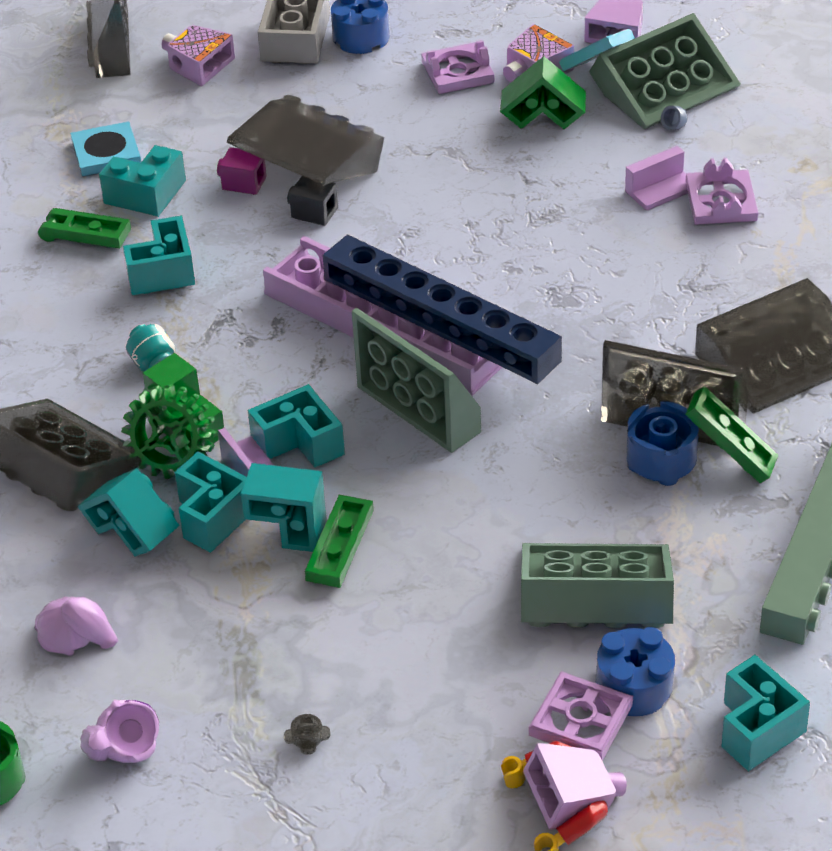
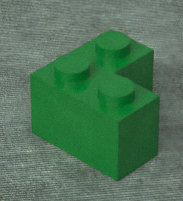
[500,56,586,130]
[142,353,224,449]

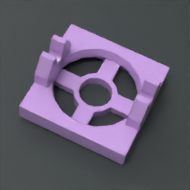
[421,40,495,94]
[685,158,758,225]
[529,671,633,761]

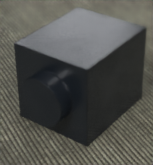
[287,175,338,226]

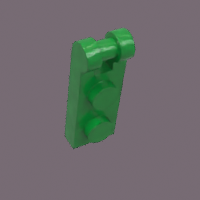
[38,208,131,249]

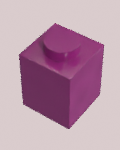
[217,147,267,195]

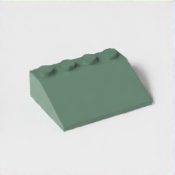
[589,13,741,129]
[352,308,481,453]
[521,543,674,628]

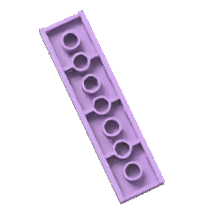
[263,236,502,396]

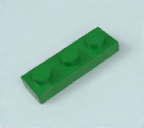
[685,386,778,483]
[304,494,374,588]

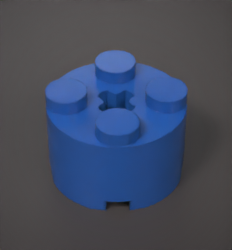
[331,0,390,54]
[627,402,699,486]
[595,627,675,717]

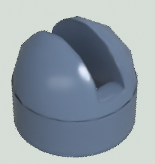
[661,106,688,130]

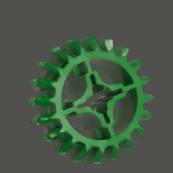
[121,384,217,479]

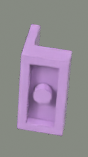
[625,146,688,210]
[218,428,274,477]

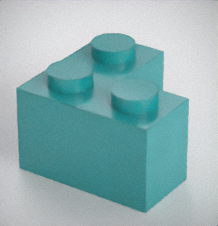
[99,145,186,217]
[123,215,196,295]
[247,384,345,468]
[175,451,246,553]
[241,463,327,552]
[77,468,180,557]
[721,654,810,772]

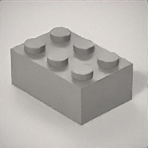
[258,0,330,64]

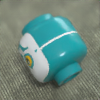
[126,324,176,372]

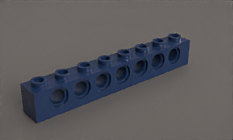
[322,234,562,385]

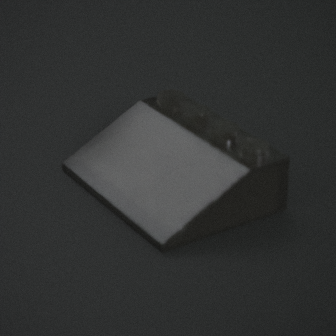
[86,0,131,78]
[227,95,385,185]
[695,278,832,414]
[601,340,748,447]
[0,398,142,511]

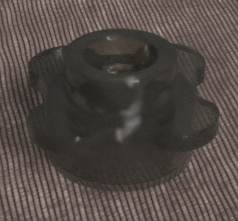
[284,714,331,755]

